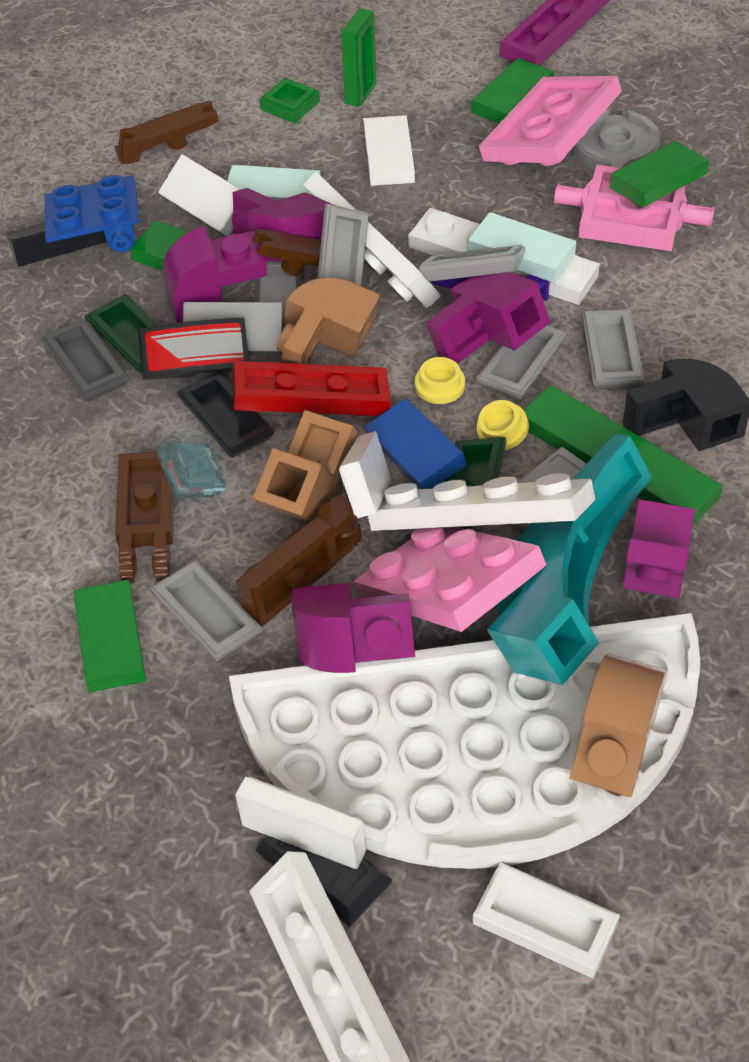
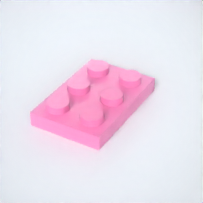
[479,76,622,166]
[353,527,547,632]

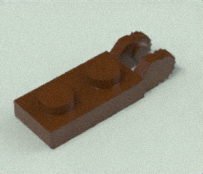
[115,450,174,582]
[236,494,362,627]

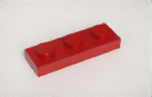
[233,361,391,416]

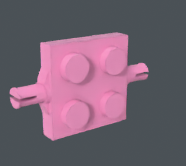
[554,165,715,252]

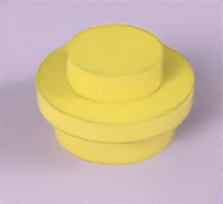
[415,357,465,404]
[476,400,529,450]

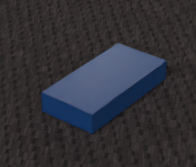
[364,398,467,489]

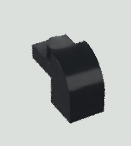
[623,359,749,452]

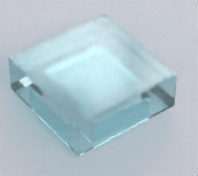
[157,442,226,498]

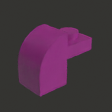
[232,188,334,262]
[163,226,267,323]
[425,272,550,364]
[623,499,695,598]
[291,583,415,673]

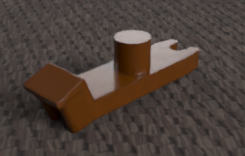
[114,101,219,164]
[252,229,321,276]

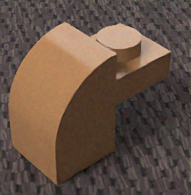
[277,277,380,364]
[252,410,358,523]
[569,653,668,797]

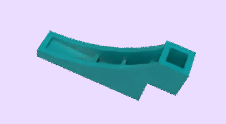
[487,434,653,685]

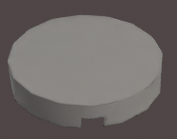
[572,110,661,170]

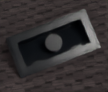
[6,223,107,267]

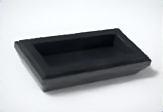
[176,371,274,458]
[256,836,392,927]

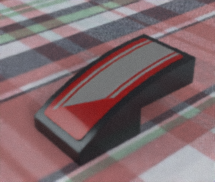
[138,318,249,380]

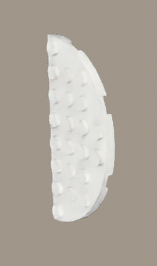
[229,613,700,869]

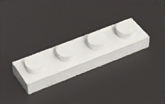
[303,172,441,308]
[408,208,600,305]
[368,473,595,531]
[249,851,410,1062]

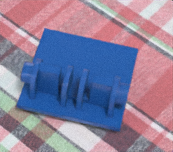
[44,175,140,252]

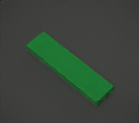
[523,385,723,525]

